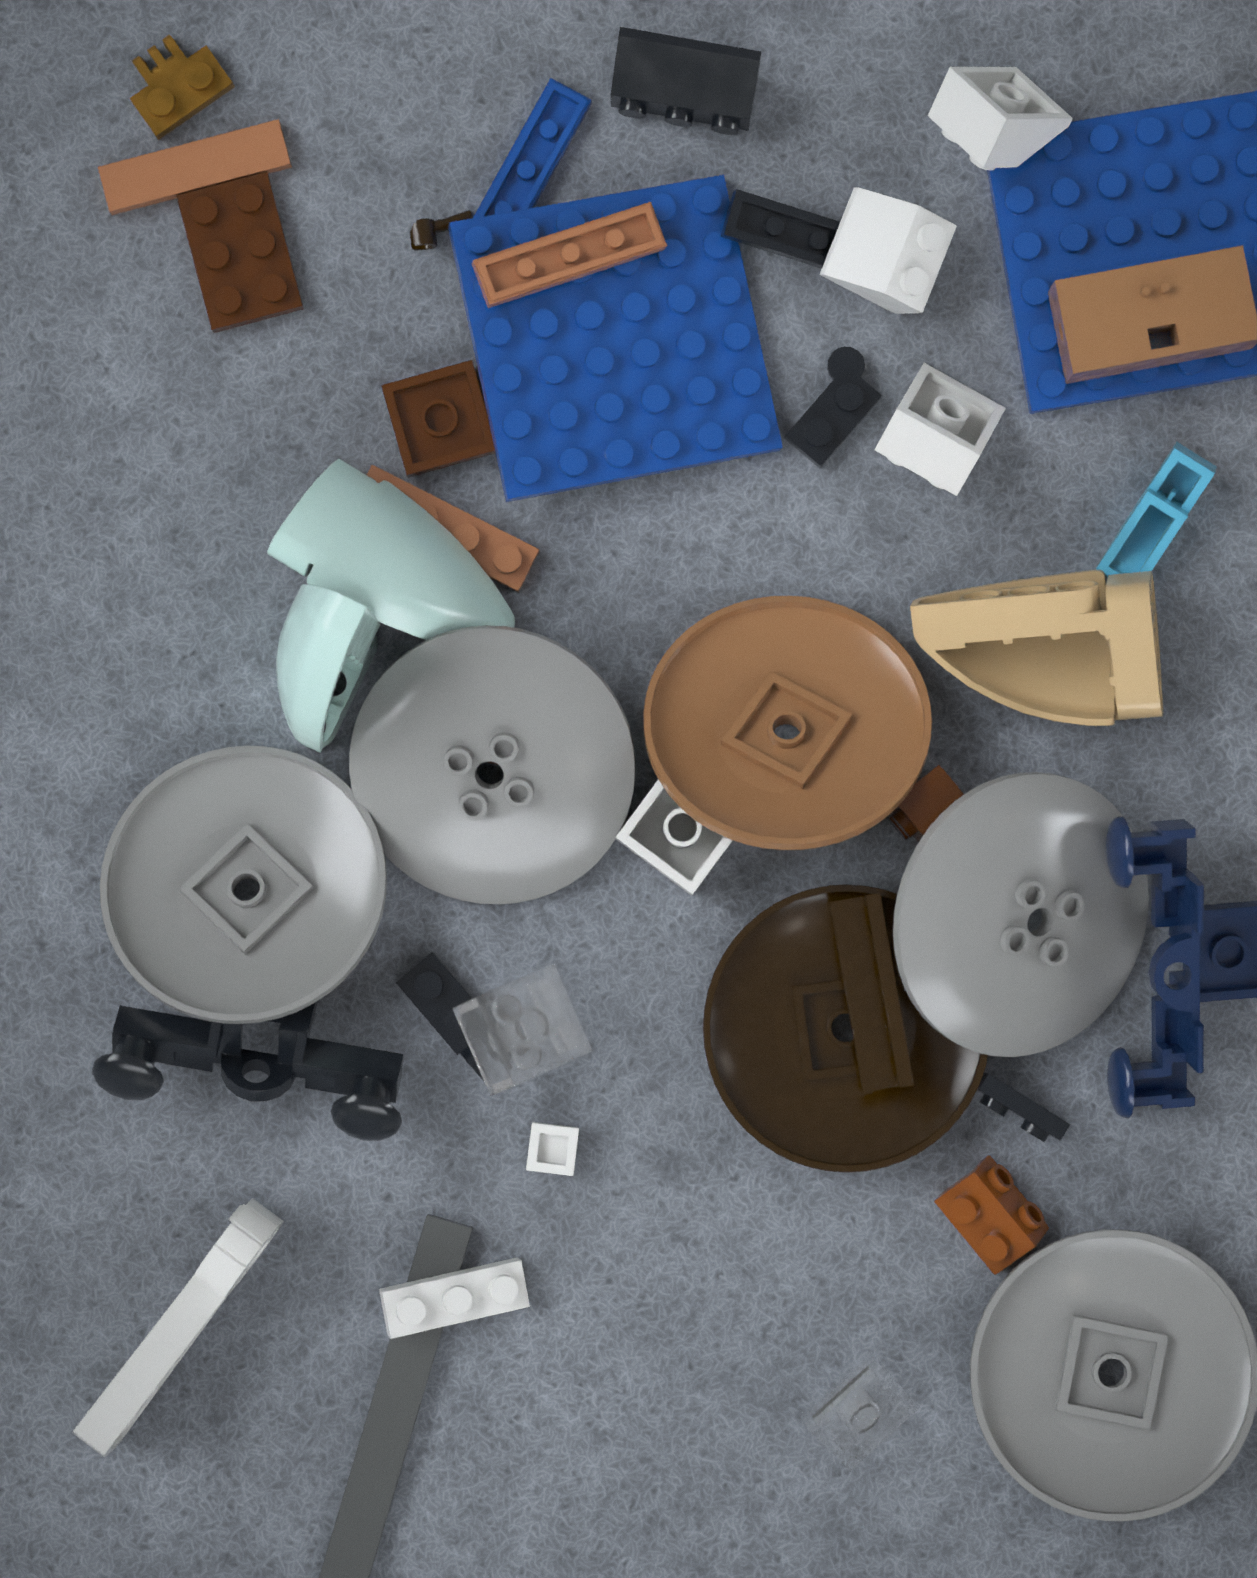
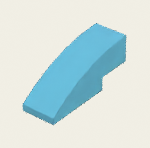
[1096,442,1217,577]

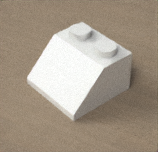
[928,67,1073,170]
[819,187,957,314]
[875,363,1006,496]

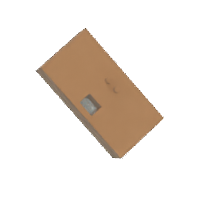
[1048,245,1257,384]

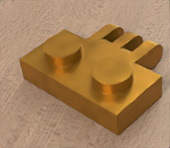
[130,34,235,140]

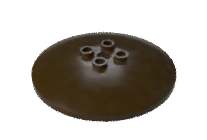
[703,884,988,1173]

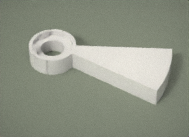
[73,1198,283,1457]

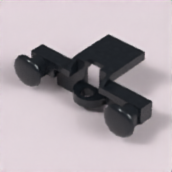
[92,1001,403,1141]

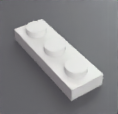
[379,1257,530,1339]

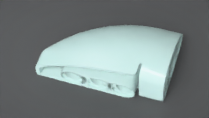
[267,459,515,640]
[276,584,381,753]

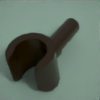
[410,210,473,251]

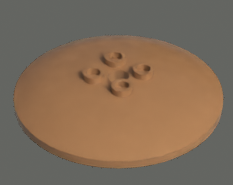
[643,596,932,850]

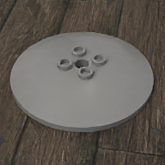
[349,625,636,904]
[100,746,387,1024]
[893,772,1149,1057]
[970,1229,1257,1521]

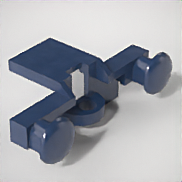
[1106,816,1257,1119]

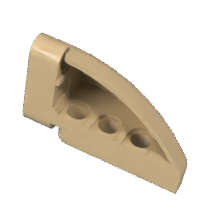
[910,570,1163,726]

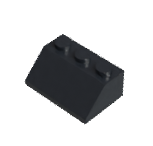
[611,27,761,135]

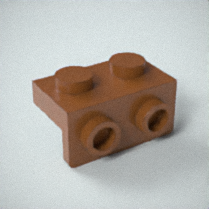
[934,1155,1049,1275]

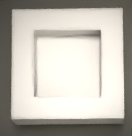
[526,1122,579,1176]

